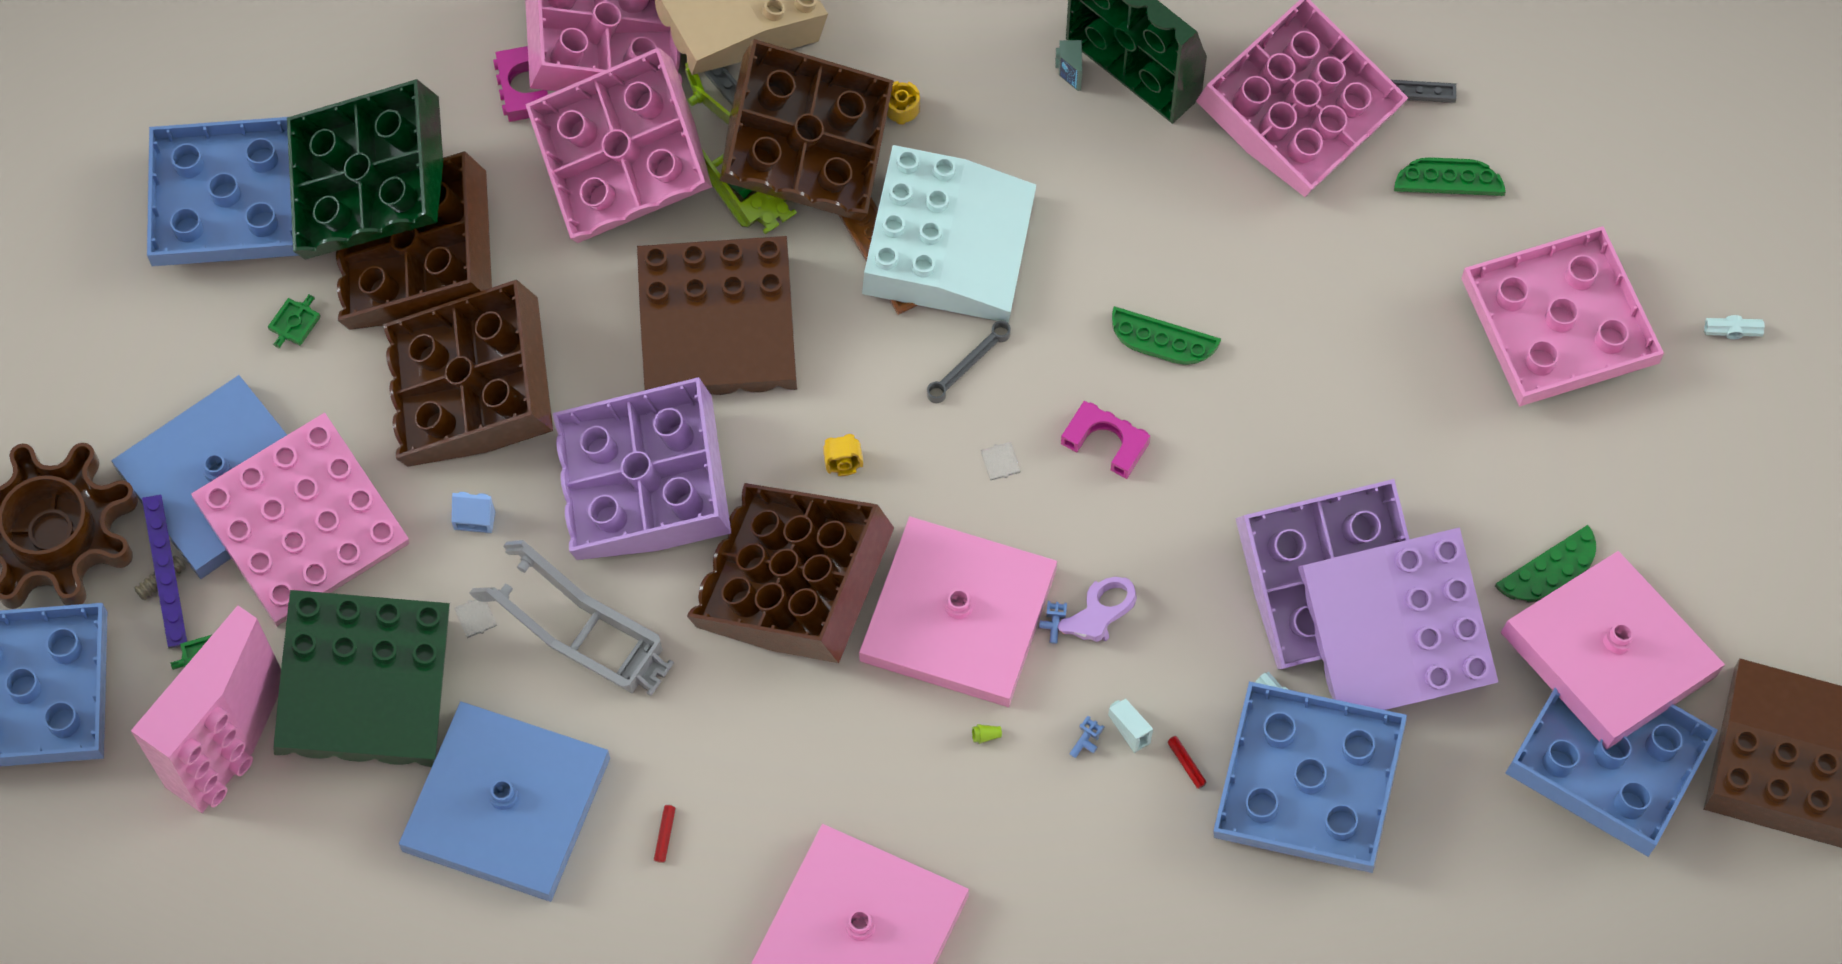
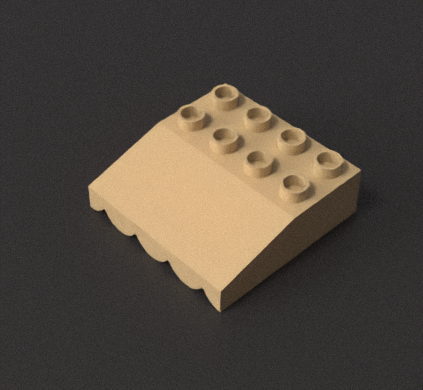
[655,0,828,75]

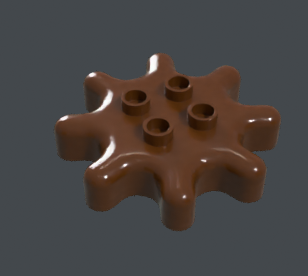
[0,443,138,609]

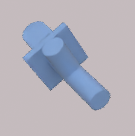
[1039,601,1067,644]
[1069,716,1105,758]

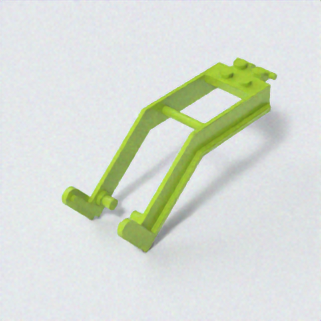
[685,62,797,234]

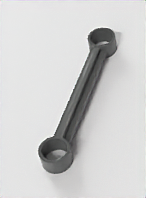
[927,320,1011,403]

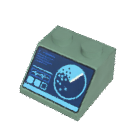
[1055,40,1082,91]

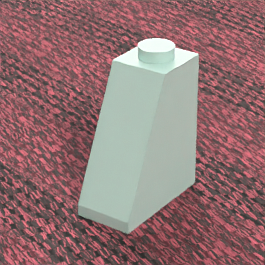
[1108,699,1153,753]

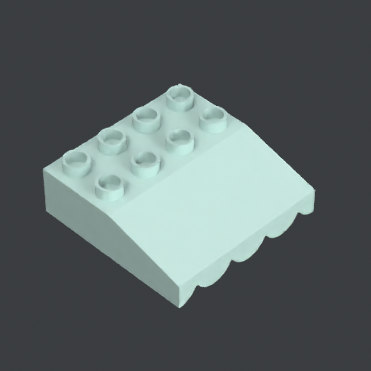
[862,145,1036,323]

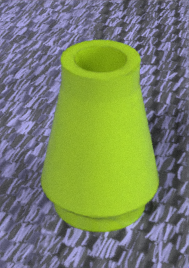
[972,724,1002,744]

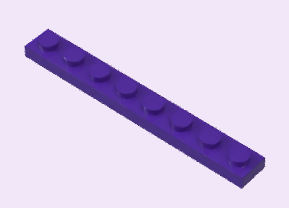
[142,494,187,648]

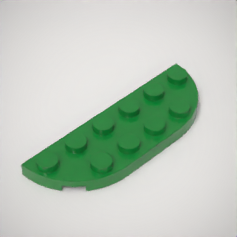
[1394,157,1506,196]
[1112,306,1221,365]
[1495,525,1596,602]

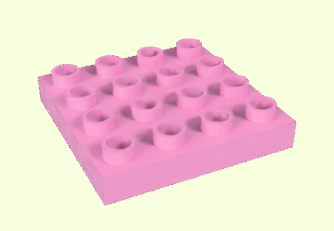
[191,412,409,627]

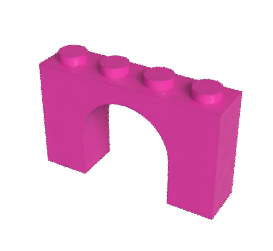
[493,46,548,122]
[1061,401,1150,479]

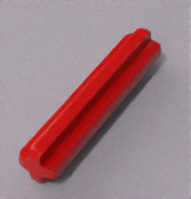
[1168,736,1206,789]
[654,805,676,863]

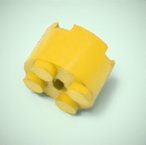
[887,81,920,125]
[823,434,863,476]

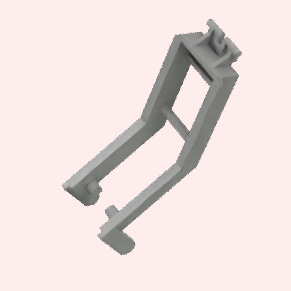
[469,540,674,696]

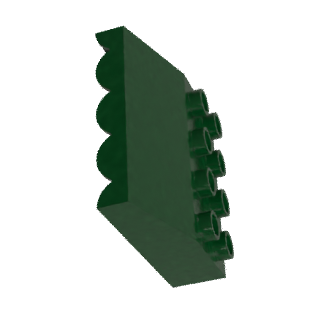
[1066,0,1207,124]
[287,79,443,260]
[273,590,450,767]

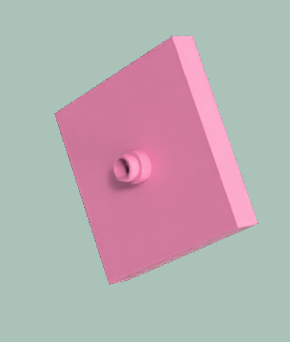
[1461,226,1664,407]
[859,516,1057,707]
[1501,551,1725,750]
[751,824,969,964]

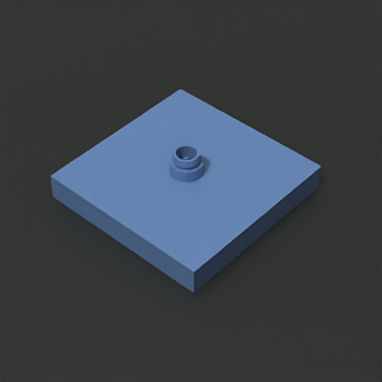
[147,117,299,266]
[111,375,287,579]
[0,603,108,767]
[1213,681,1407,873]
[1505,688,1718,857]
[399,701,610,902]

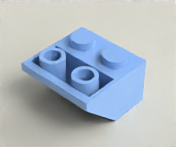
[452,492,496,533]

